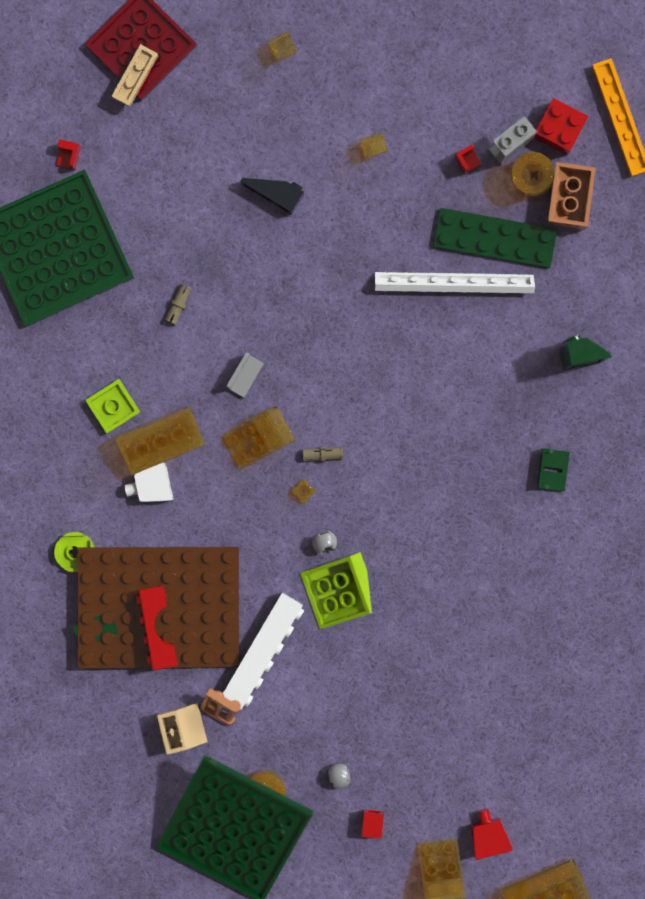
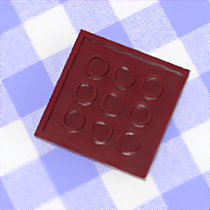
[85,0,197,101]

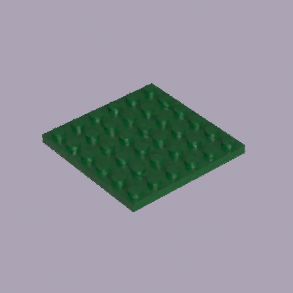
[0,169,134,327]
[156,754,314,899]

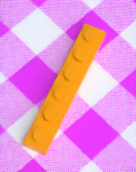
[592,58,645,177]

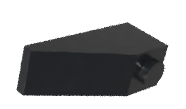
[241,178,304,215]

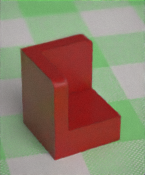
[56,139,81,170]
[454,144,482,175]
[362,809,384,839]

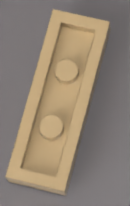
[112,44,159,107]

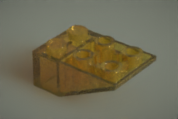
[221,406,295,471]
[417,838,466,899]

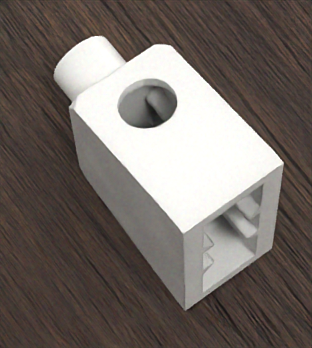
[125,463,173,502]

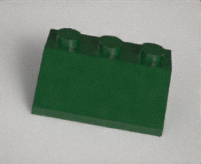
[559,335,612,370]

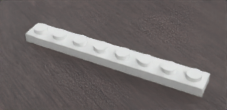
[375,272,535,294]

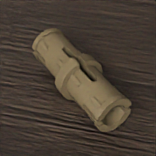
[165,284,192,325]
[303,446,343,462]

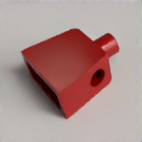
[472,809,513,860]

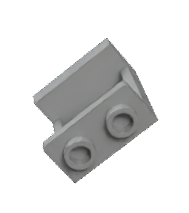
[489,117,537,166]

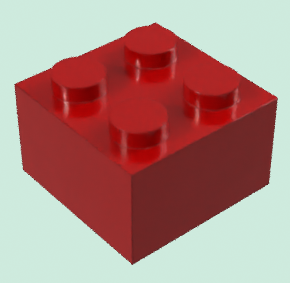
[534,98,588,155]

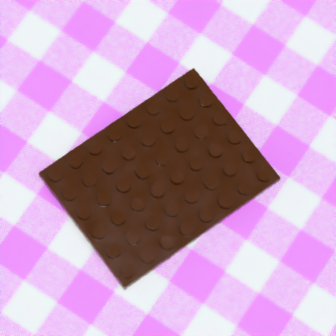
[78,547,239,668]

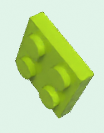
[85,379,141,434]

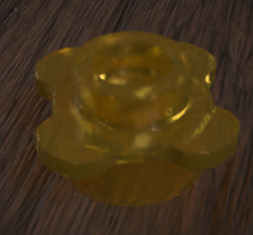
[292,479,316,503]

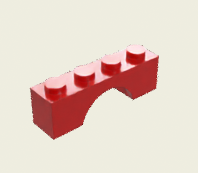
[136,585,178,670]

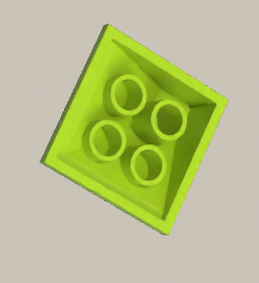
[300,552,372,629]

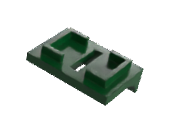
[537,448,570,491]

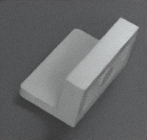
[226,352,264,398]

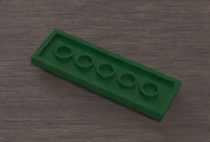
[433,208,557,268]

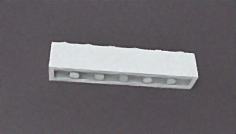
[223,592,304,710]

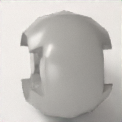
[312,531,337,554]
[328,763,351,789]

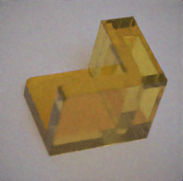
[267,31,297,63]
[359,132,388,161]

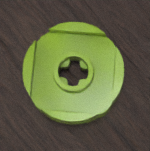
[54,532,94,572]

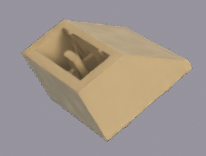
[157,703,208,755]

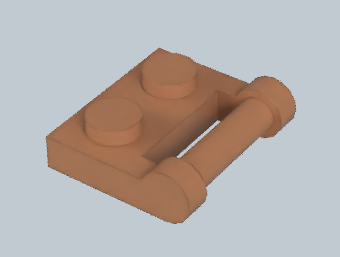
[200,688,241,726]

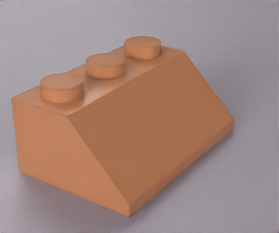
[548,162,596,230]

